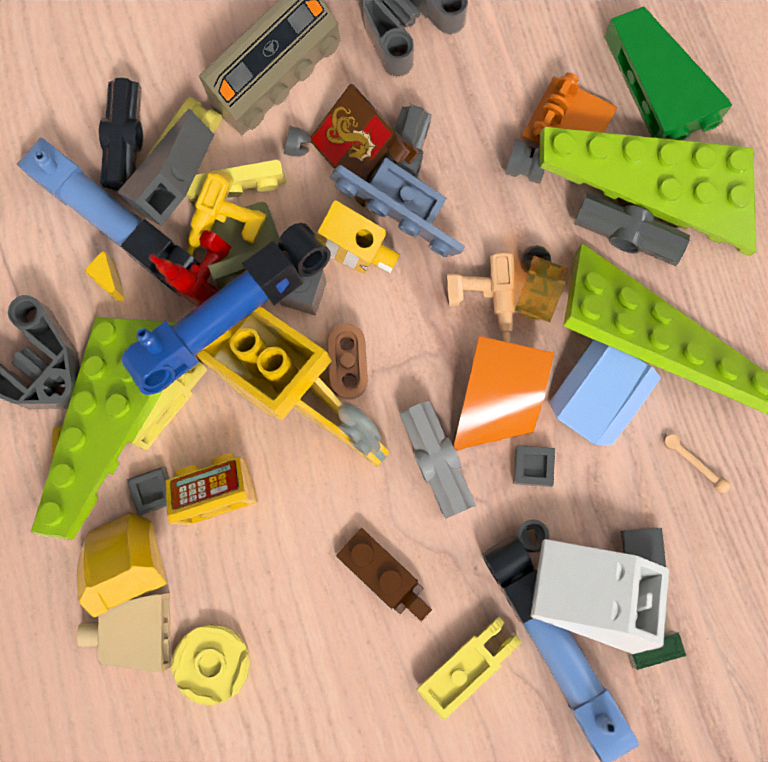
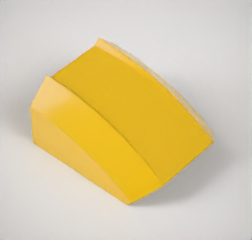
[77,512,167,617]

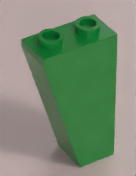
[604,6,732,141]

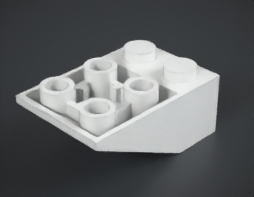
[531,539,669,654]

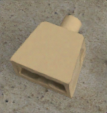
[77,593,171,672]

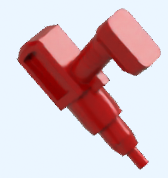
[149,230,232,307]

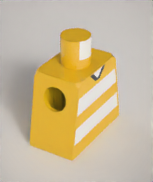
[317,200,400,274]

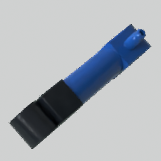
[122,222,331,395]

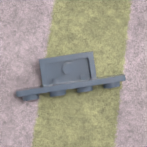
[330,158,465,257]

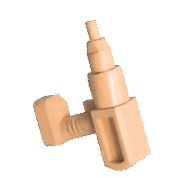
[447,251,516,343]

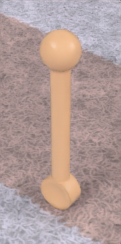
[664,434,730,493]

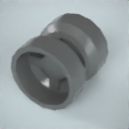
[506,139,545,184]

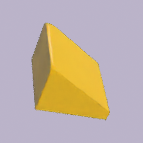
[84,251,125,303]

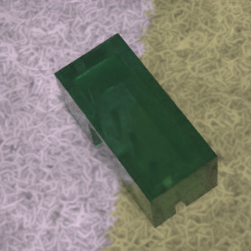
[628,630,686,670]

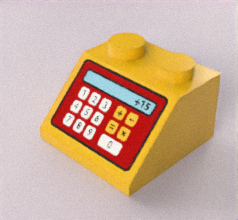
[166,453,258,526]

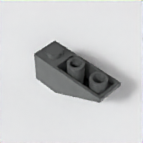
[117,109,214,226]

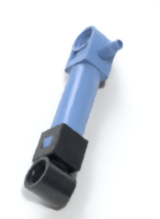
[17,137,200,297]
[481,534,639,762]

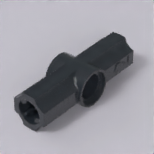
[99,78,143,191]

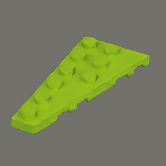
[540,127,757,256]
[563,243,768,415]
[31,317,177,540]

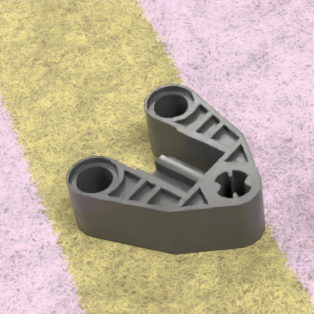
[363,0,468,77]
[0,295,80,410]

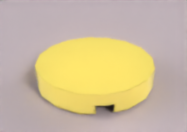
[171,624,251,705]

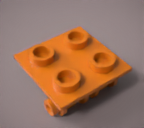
[522,72,618,145]

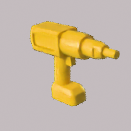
[187,170,267,256]

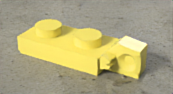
[132,361,208,451]

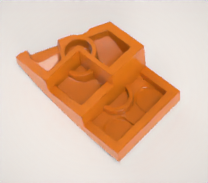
[454,336,554,451]

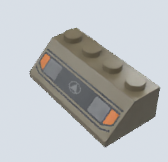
[199,0,340,135]

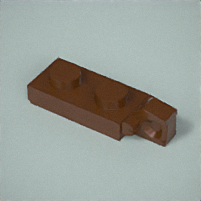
[336,528,432,622]

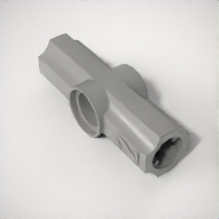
[399,401,476,519]

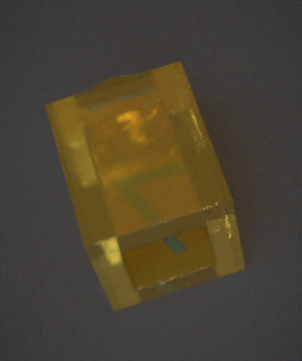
[515,256,569,323]

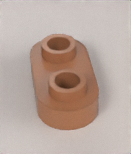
[328,324,368,400]

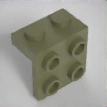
[207,202,279,289]

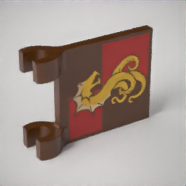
[310,84,420,207]

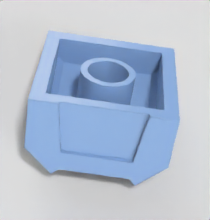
[549,339,661,446]

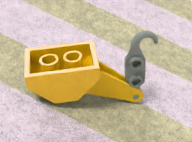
[196,306,390,467]

